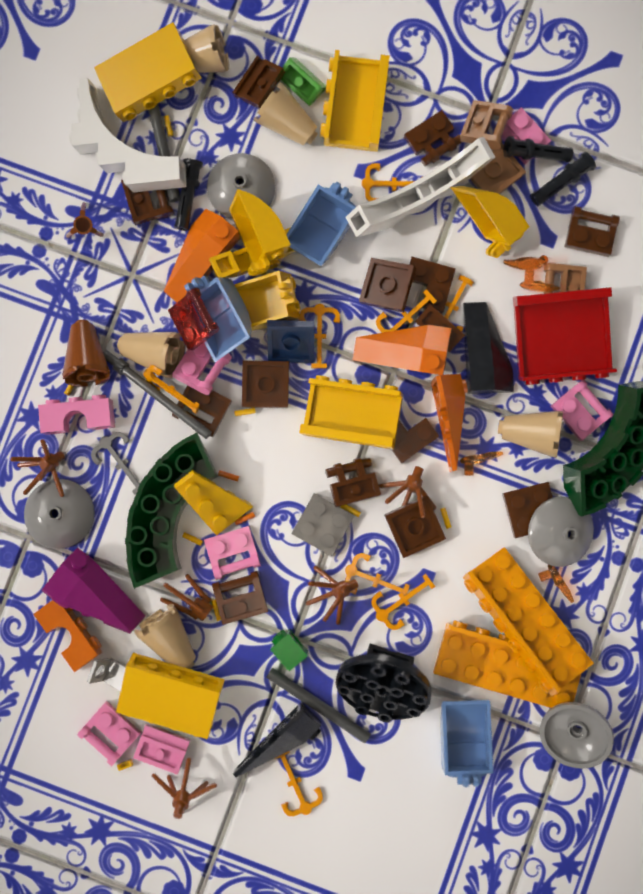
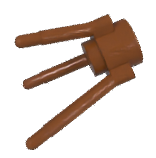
[66,202,103,238]
[160,574,214,621]

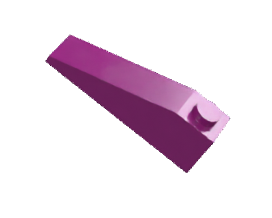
[42,547,146,634]

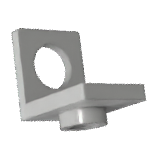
[87,658,126,691]

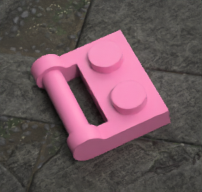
[172,338,232,395]
[551,380,614,441]
[204,526,261,580]
[77,701,142,766]

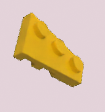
[174,470,253,536]

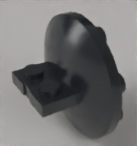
[336,643,432,722]

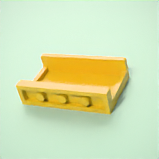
[94,22,202,122]
[320,50,390,152]
[299,375,403,450]
[116,653,225,739]

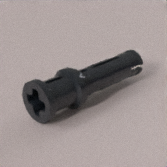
[503,136,574,163]
[530,152,596,207]
[174,158,203,231]

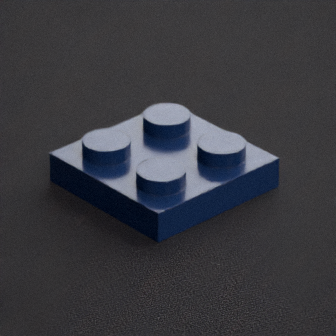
[267,320,315,363]

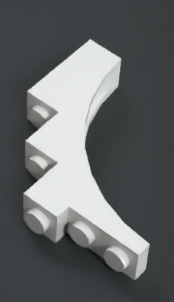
[69,78,186,193]
[345,137,495,237]

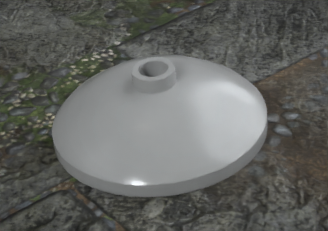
[207,153,275,220]
[24,479,95,549]
[528,496,594,567]
[540,702,614,769]

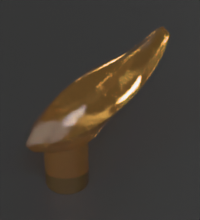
[503,255,548,270]
[519,270,560,292]
[460,452,503,476]
[538,564,574,603]

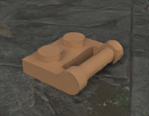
[460,100,513,150]
[543,263,587,294]

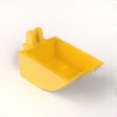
[450,186,530,258]
[229,189,291,276]
[234,270,301,331]

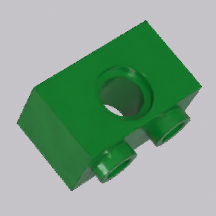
[270,629,308,672]

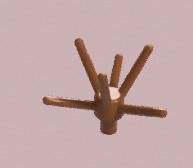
[10,439,65,497]
[379,466,437,518]
[306,566,359,625]
[152,758,217,819]

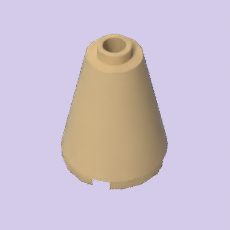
[183,24,230,73]
[253,82,318,146]
[117,332,185,379]
[498,411,563,458]
[134,604,196,669]

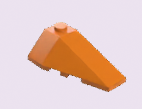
[164,209,241,307]
[353,325,452,375]
[431,374,468,472]

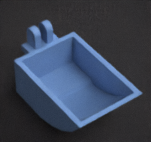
[287,182,356,266]
[183,276,252,362]
[440,700,494,787]

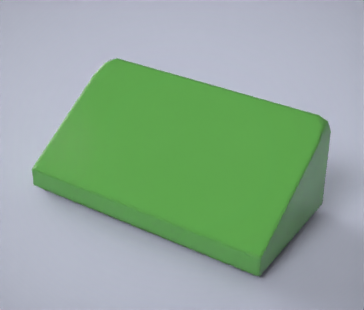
[281,57,326,106]

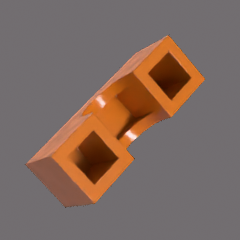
[33,600,103,672]

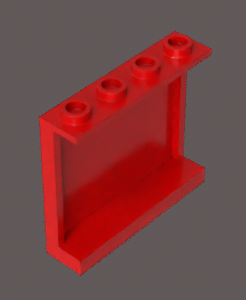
[513,287,617,385]

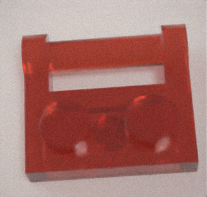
[168,287,220,351]

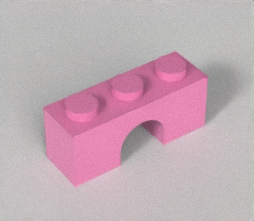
[38,395,115,435]

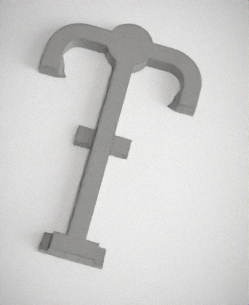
[91,432,140,495]

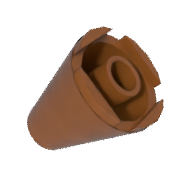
[62,320,110,387]

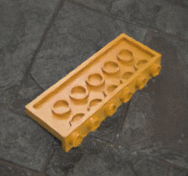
[463,547,594,695]
[433,620,581,708]

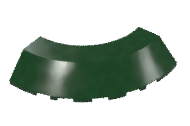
[563,381,643,517]
[125,432,218,589]

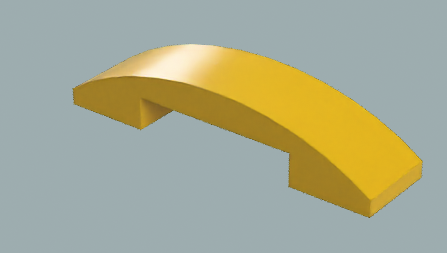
[209,227,296,279]

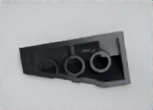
[463,302,514,394]
[233,701,321,778]

